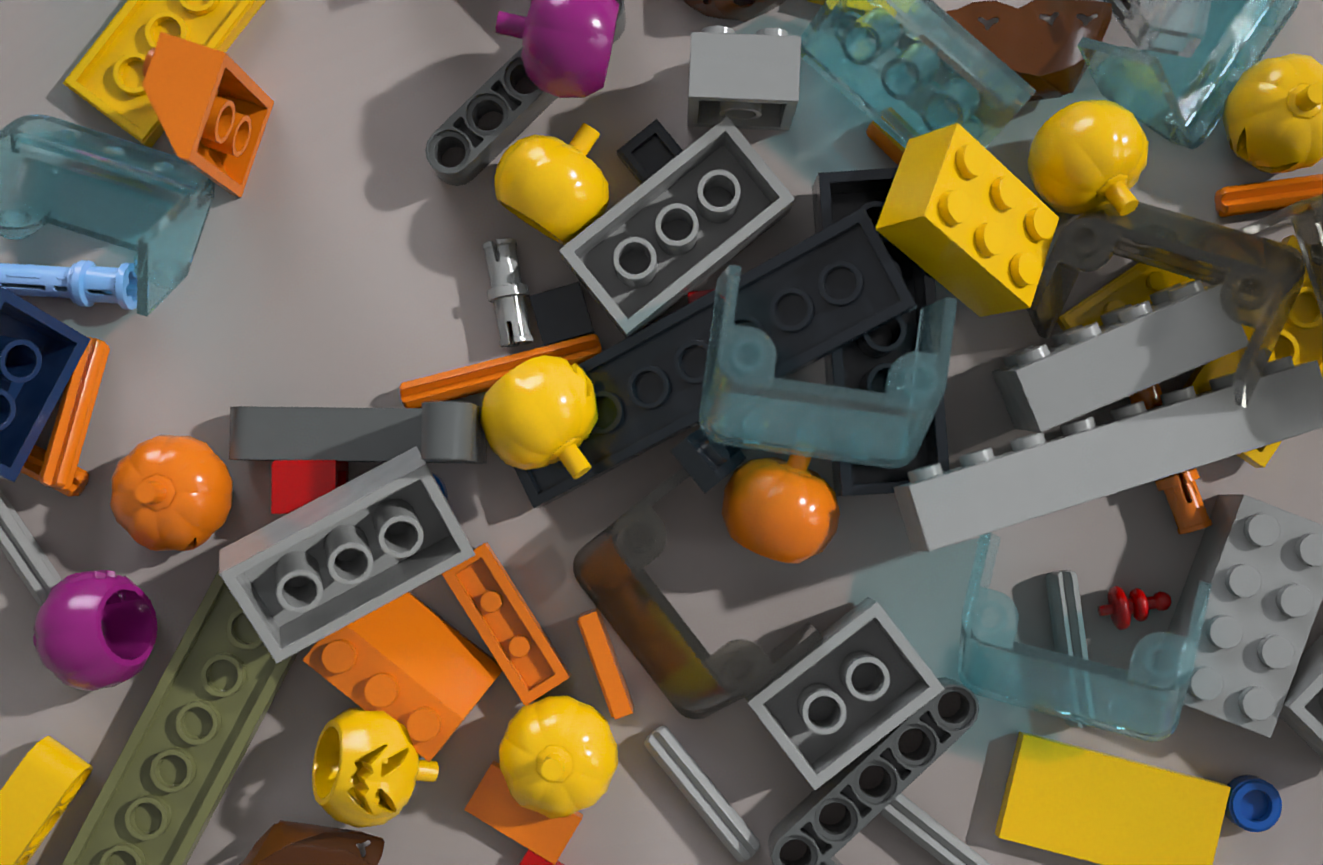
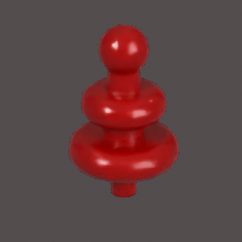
[1098,586,1172,630]

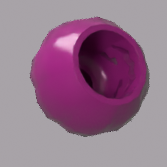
[495,0,620,98]
[33,570,158,691]

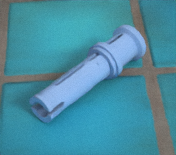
[0,260,143,310]

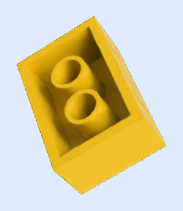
[875,123,1059,317]

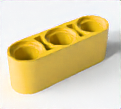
[0,736,93,865]

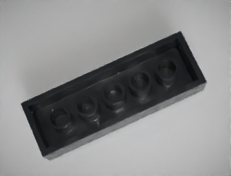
[812,168,950,497]

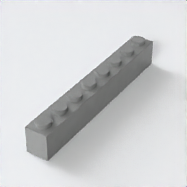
[893,356,1323,551]

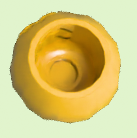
[1223,53,1323,174]
[1028,100,1149,216]
[494,123,609,245]
[480,355,598,479]
[499,696,618,819]
[312,706,439,828]

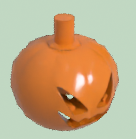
[110,435,233,551]
[722,438,840,564]

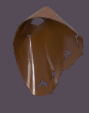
[931,0,1112,103]
[239,820,385,865]

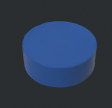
[1225,775,1282,832]

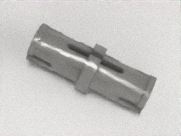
[483,238,534,348]

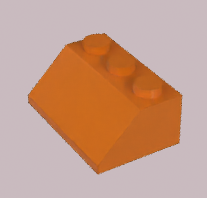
[142,32,274,198]
[302,592,503,762]

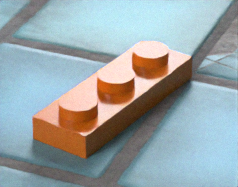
[442,542,571,706]

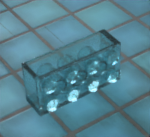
[800,0,1036,148]

